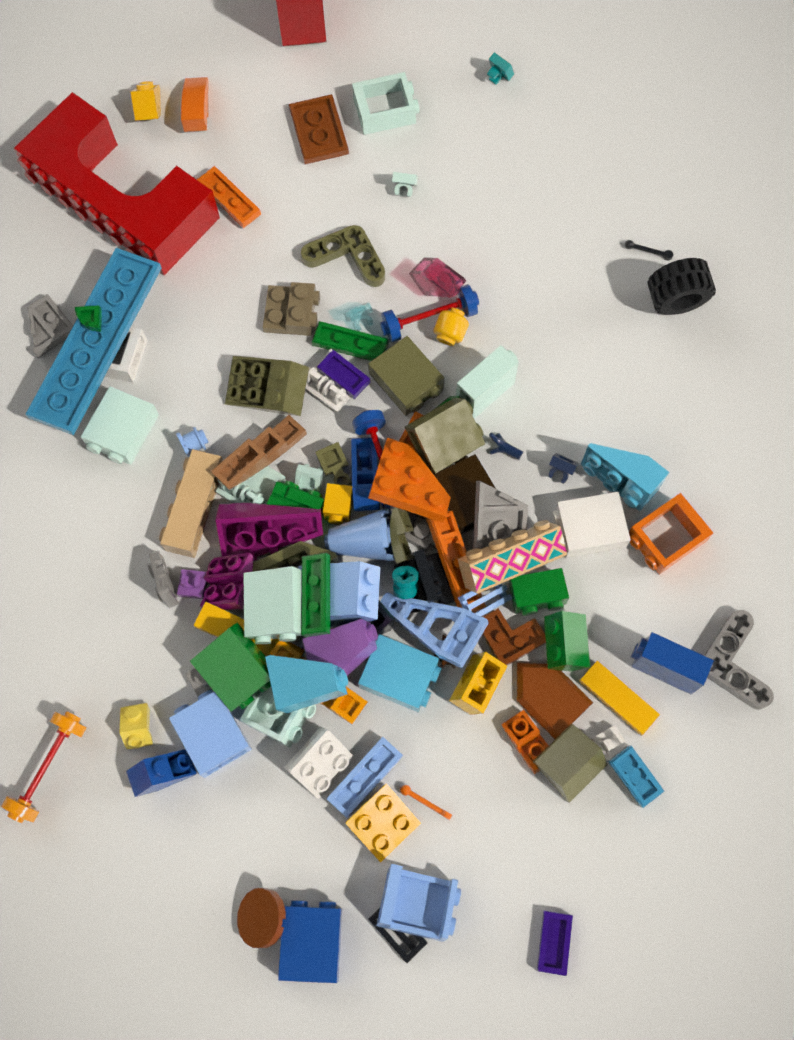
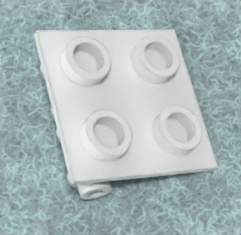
[305,349,369,413]

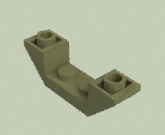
[252,541,339,572]

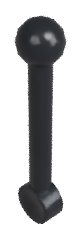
[625,240,674,261]

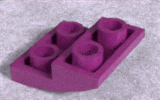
[200,553,253,610]

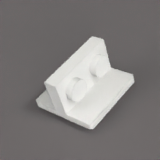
[284,727,354,798]

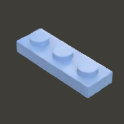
[327,737,403,819]

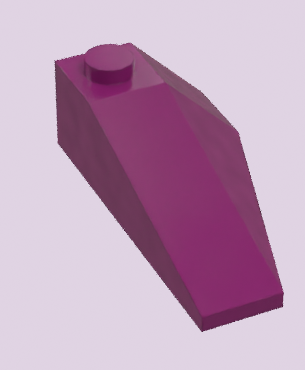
[215,503,323,561]

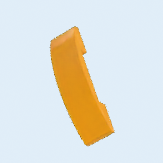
[268,641,368,724]

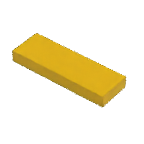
[579,660,660,736]

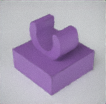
[177,569,207,599]

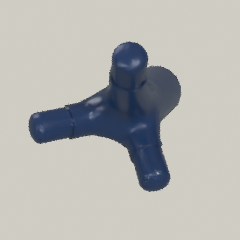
[489,432,523,460]

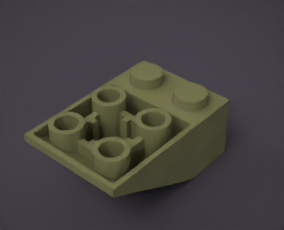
[225,356,309,416]

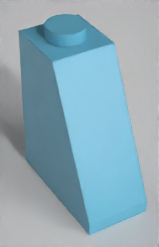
[265,655,348,713]

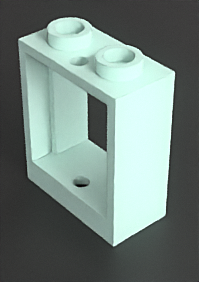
[352,72,420,135]

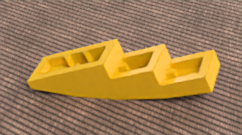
[193,602,305,656]

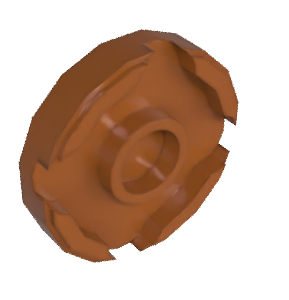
[237,888,286,948]

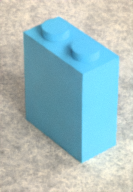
[358,634,442,713]

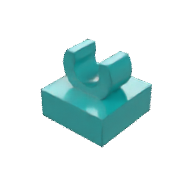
[487,52,514,85]

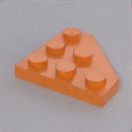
[368,438,451,523]

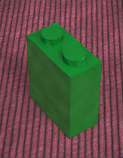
[190,622,271,712]

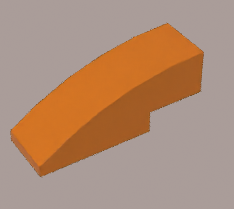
[181,77,209,132]

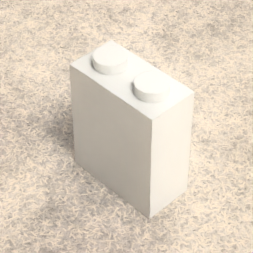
[552,492,631,558]

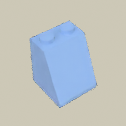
[298,561,380,628]

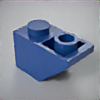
[126,749,197,797]

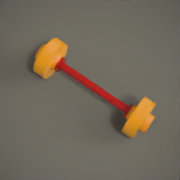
[1,711,87,823]

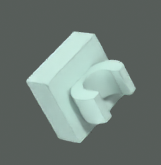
[392,172,418,197]
[295,464,323,493]

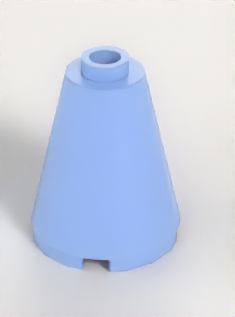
[324,509,395,561]

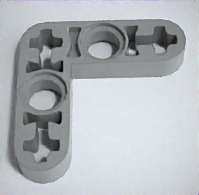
[704,610,774,709]

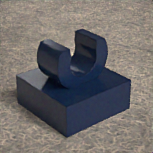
[549,453,579,484]

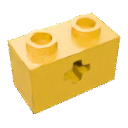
[449,652,507,715]

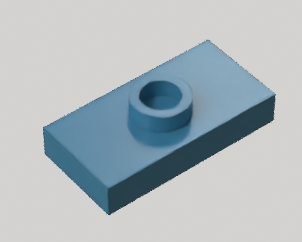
[607,745,665,808]

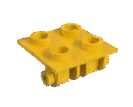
[345,784,421,863]

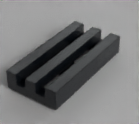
[369,908,428,963]

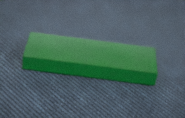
[312,321,389,361]
[301,553,330,637]

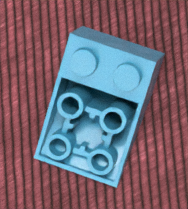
[580,443,670,511]

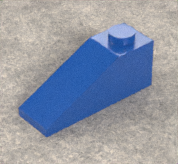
[351,438,380,511]

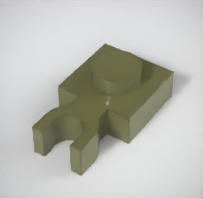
[315,442,352,485]

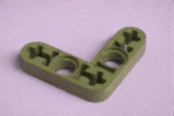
[301,225,385,287]

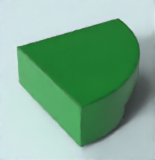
[75,305,102,332]

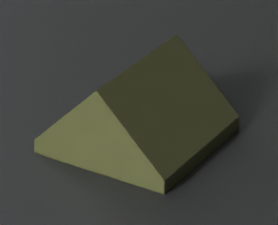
[533,724,608,803]

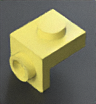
[119,703,153,749]

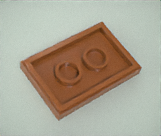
[289,94,349,164]

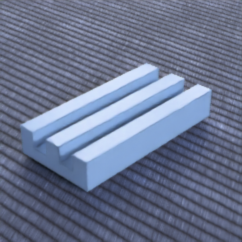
[458,583,513,616]

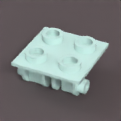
[215,466,286,504]

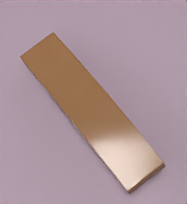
[211,415,307,490]

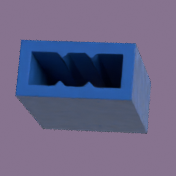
[631,632,714,695]
[278,900,342,983]

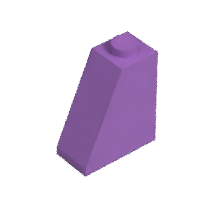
[303,619,378,676]

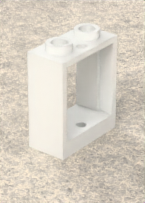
[105,327,147,383]

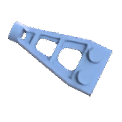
[381,592,489,668]

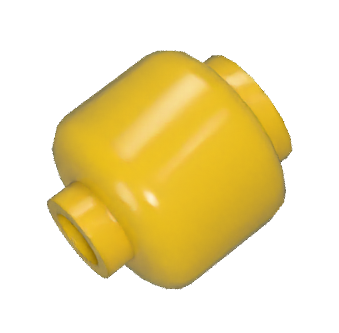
[433,308,469,346]

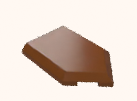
[517,663,593,740]

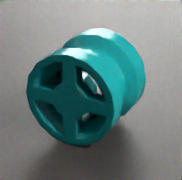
[392,566,419,599]

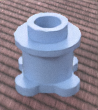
[176,427,209,457]

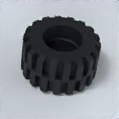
[647,258,716,315]

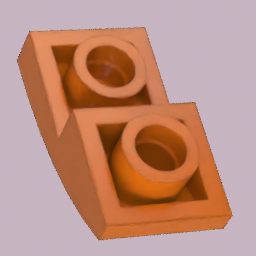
[501,710,549,775]

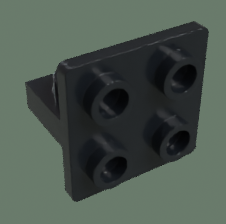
[394,549,455,614]

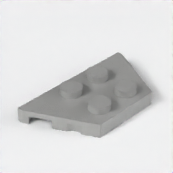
[473,481,528,549]

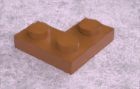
[482,608,546,665]

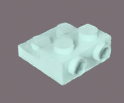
[239,687,316,748]

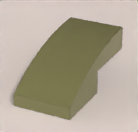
[390,508,414,564]

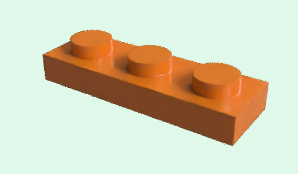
[197,166,261,229]

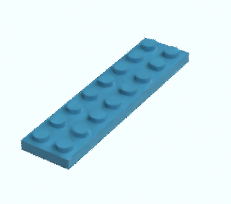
[26,248,162,435]

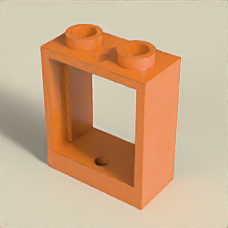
[629,493,714,575]

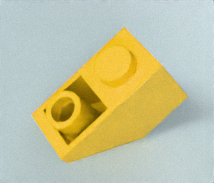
[131,81,161,121]

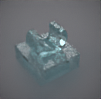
[343,302,373,331]

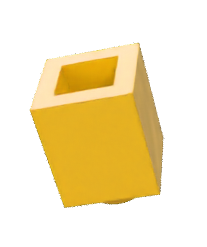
[323,483,353,525]

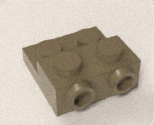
[263,282,320,336]

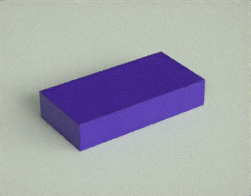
[317,350,371,400]
[537,911,573,976]

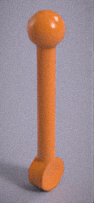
[400,785,452,820]

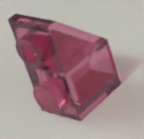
[409,257,466,298]

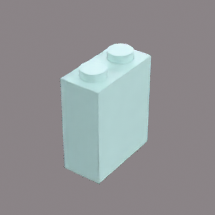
[456,345,519,418]
[81,386,159,465]
[244,566,302,644]

